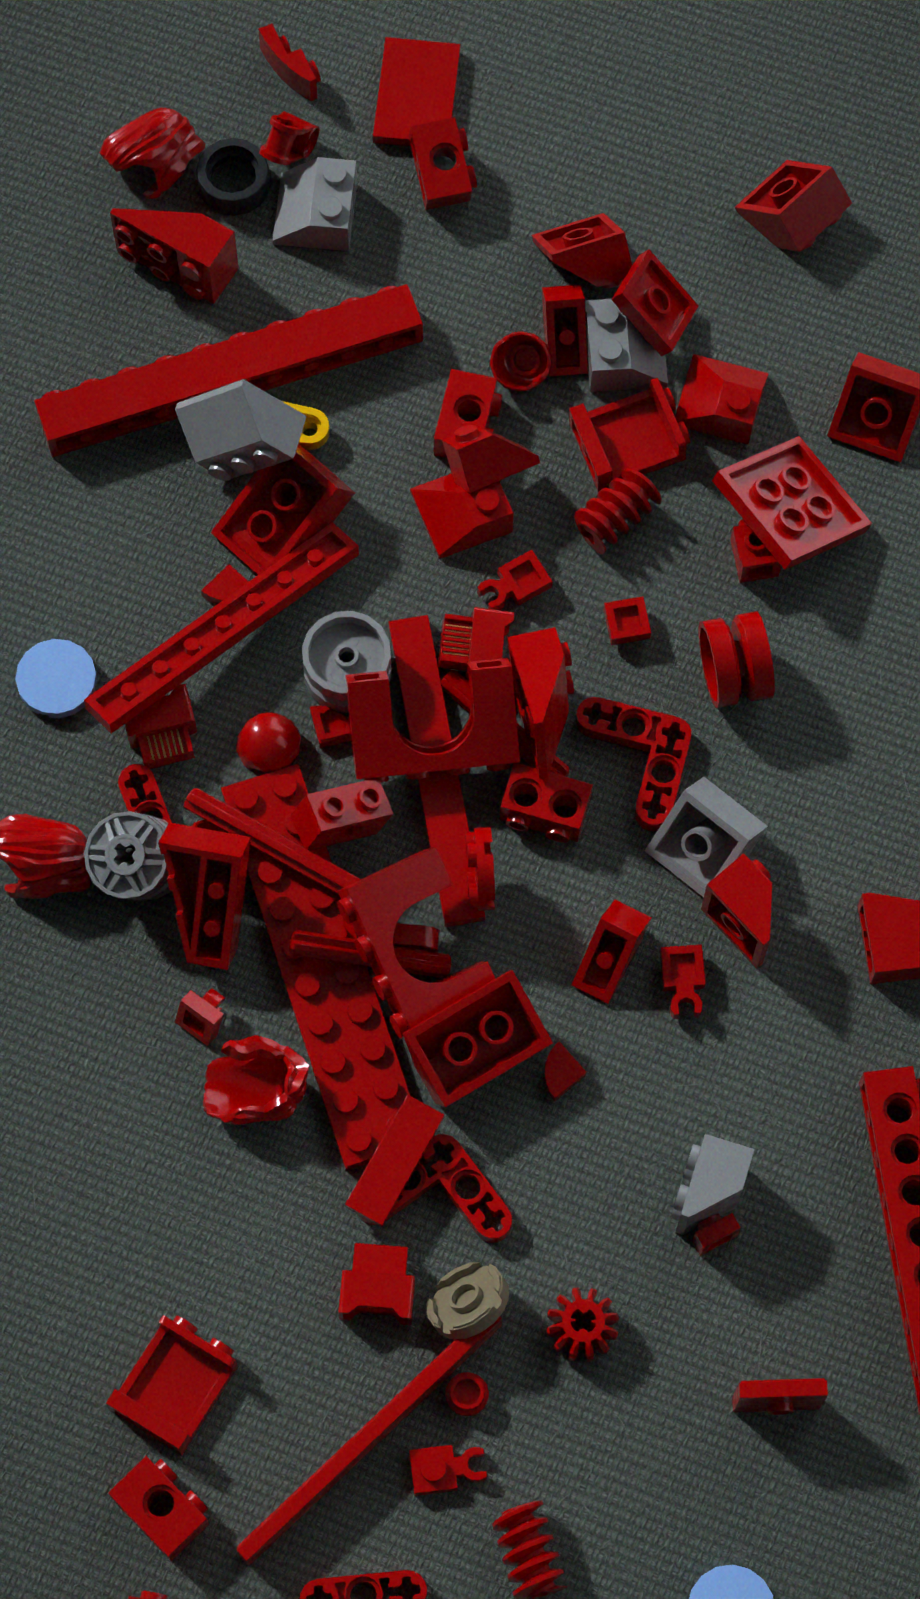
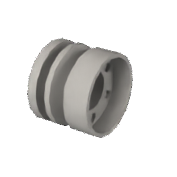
[84,811,171,901]

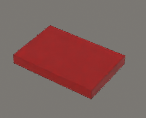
[373,37,460,146]

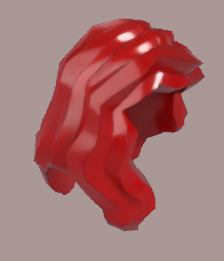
[99,108,206,199]
[0,814,90,899]
[203,1035,309,1125]

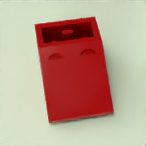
[110,208,239,304]

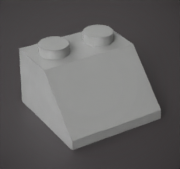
[273,157,357,251]
[585,299,668,392]
[645,777,768,898]

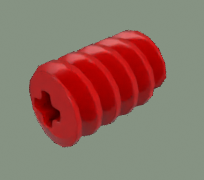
[574,468,662,555]
[492,1500,568,1599]

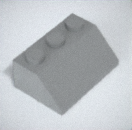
[175,379,307,481]

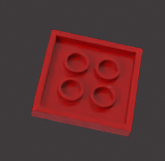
[712,436,872,570]

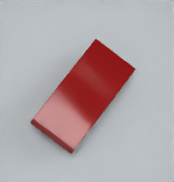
[258,24,321,101]

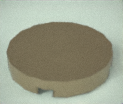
[426,1262,509,1339]

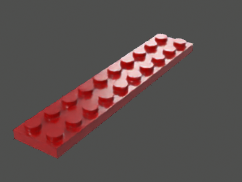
[221,764,410,1171]

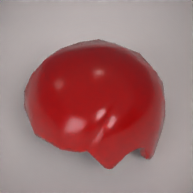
[489,331,552,391]
[236,712,301,773]

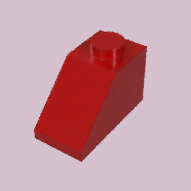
[542,285,588,376]
[442,425,540,493]
[572,899,652,1004]

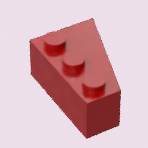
[158,822,251,970]

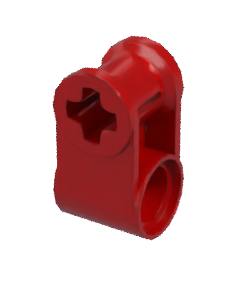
[259,111,320,165]

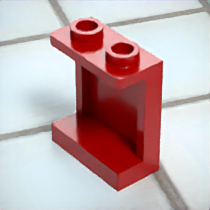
[569,378,691,492]
[106,1315,238,1455]

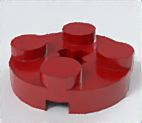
[465,827,495,911]

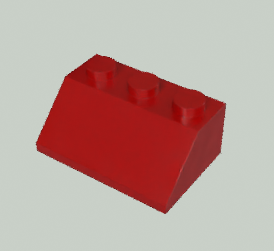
[403,970,553,1107]

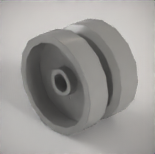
[302,611,392,714]

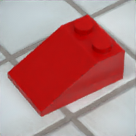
[210,444,355,575]
[508,627,574,779]

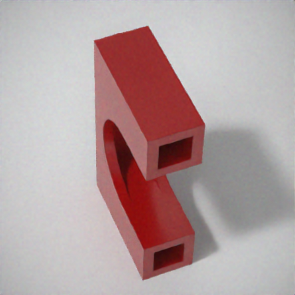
[345,658,520,783]
[337,847,496,1038]

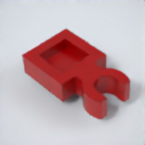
[477,550,553,610]
[660,945,706,1019]
[409,1445,487,1496]

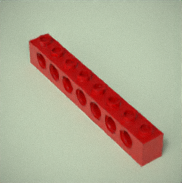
[859,1066,920,1415]

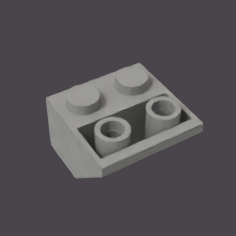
[671,1134,755,1235]

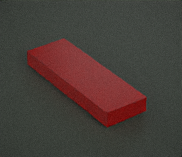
[345,1095,445,1227]

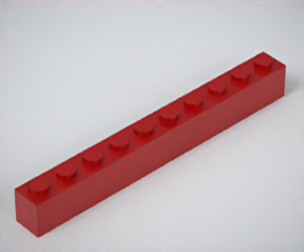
[34,284,423,457]

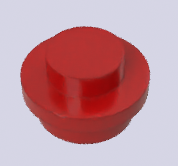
[446,1372,489,1416]

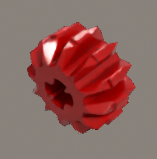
[546,1288,619,1362]

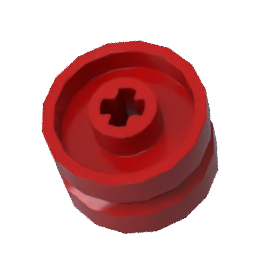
[698,611,775,708]

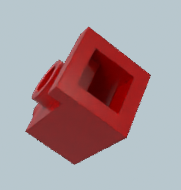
[730,519,781,583]

